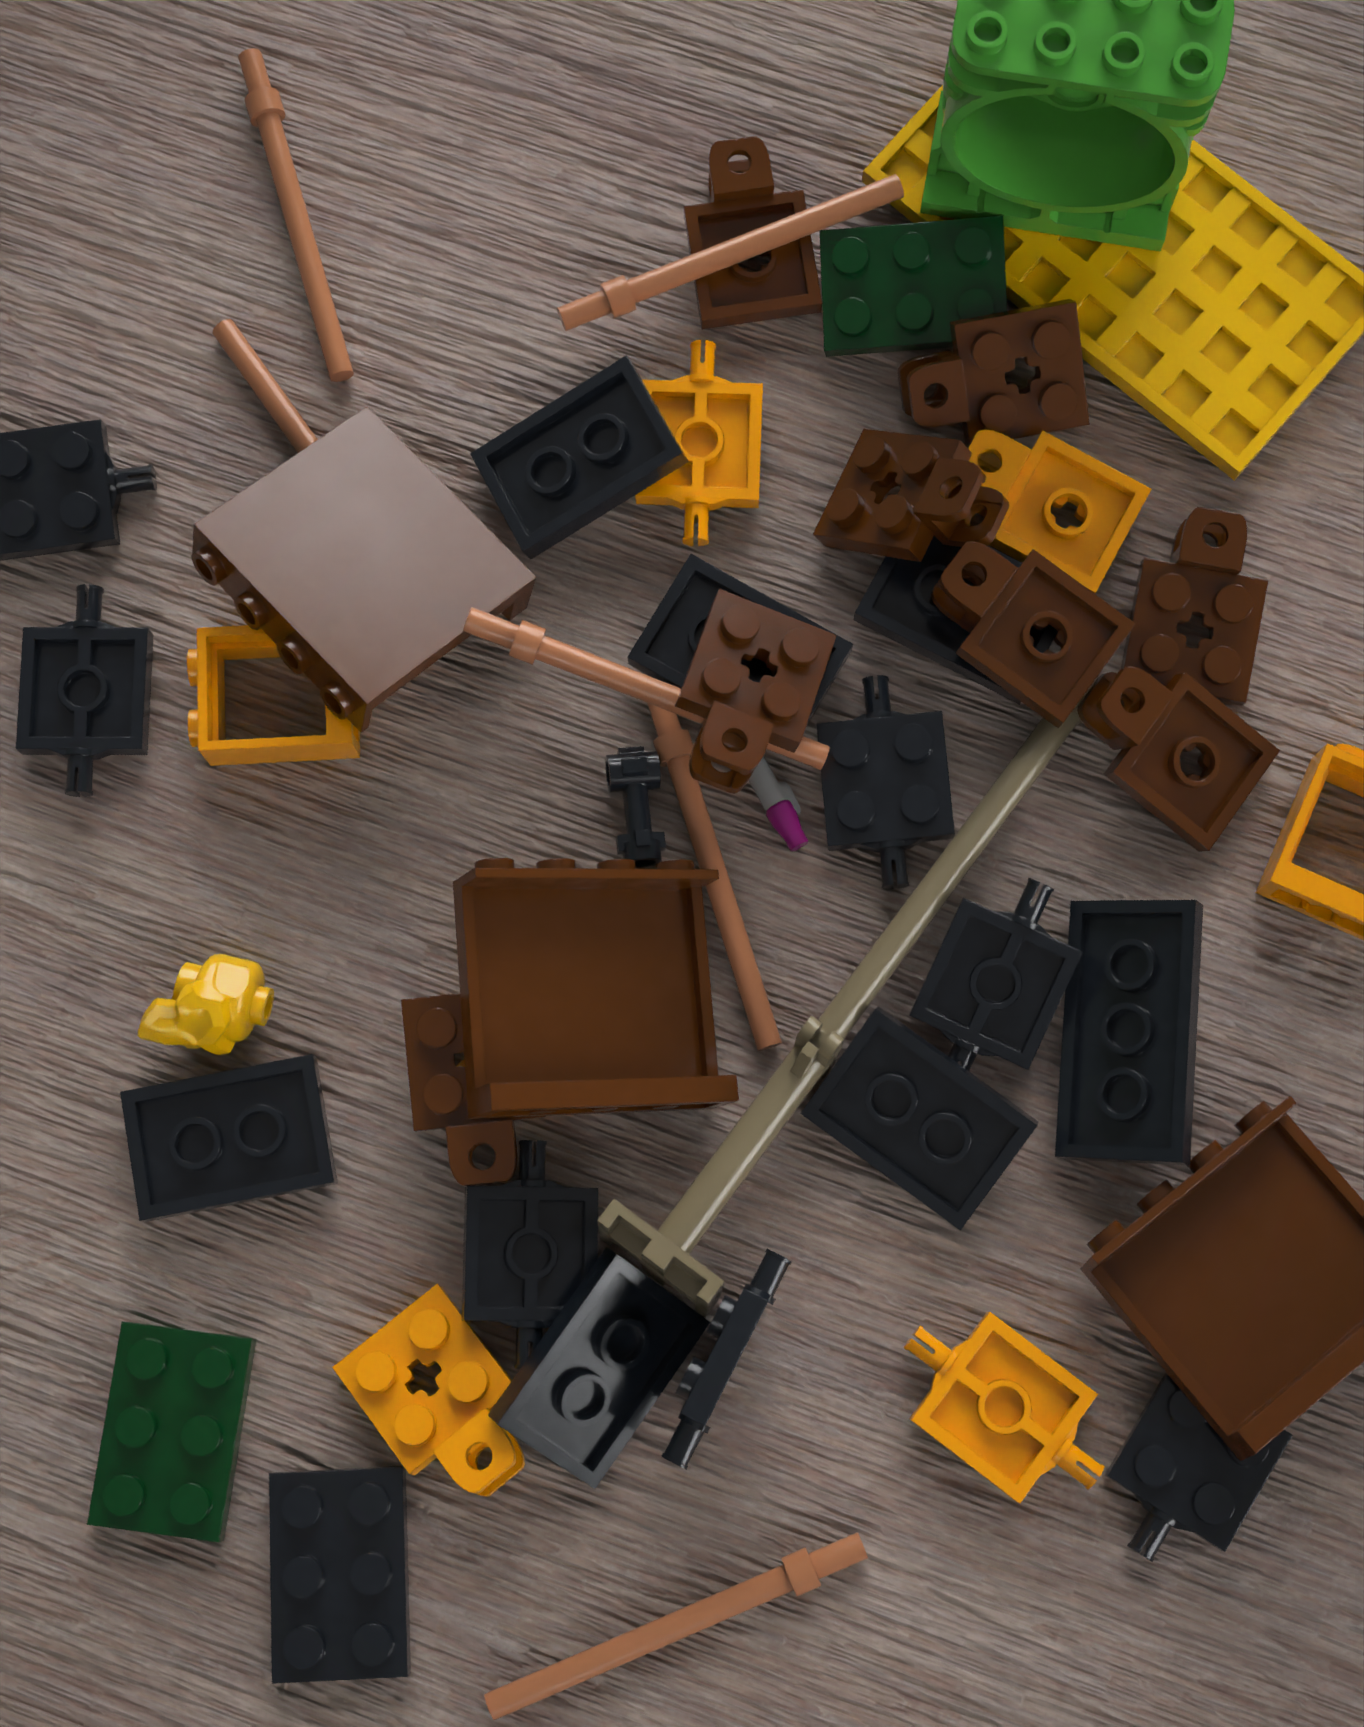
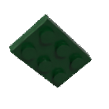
[819,216,1007,357]
[87,1321,257,1542]

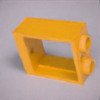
[187,625,360,766]
[1255,743,1364,940]

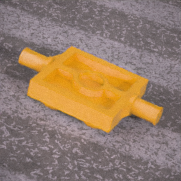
[635,340,763,547]
[904,1312,1105,1504]

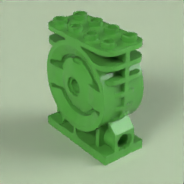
[920,0,1235,251]

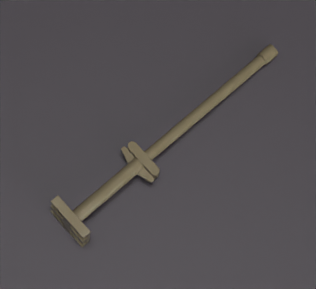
[597,677,1099,1318]

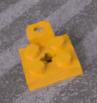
[968,430,1152,594]
[332,1284,525,1497]

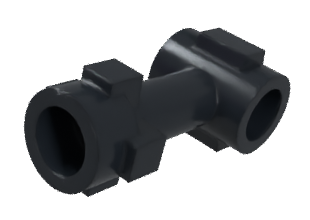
[605,746,666,868]

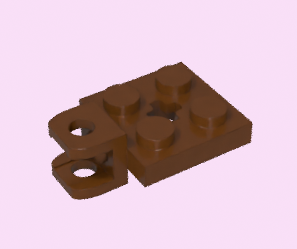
[684,136,822,330]
[897,299,1090,446]
[813,429,1009,562]
[1121,507,1268,706]
[931,541,1136,728]
[675,589,837,794]
[1077,666,1280,852]
[401,993,546,1186]

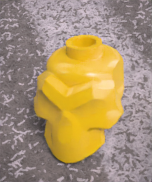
[137,954,274,1055]

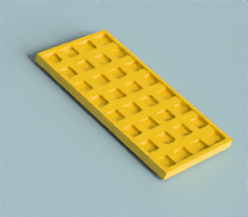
[862,85,1364,481]

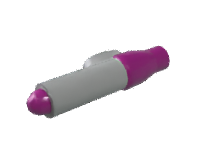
[749,756,809,852]

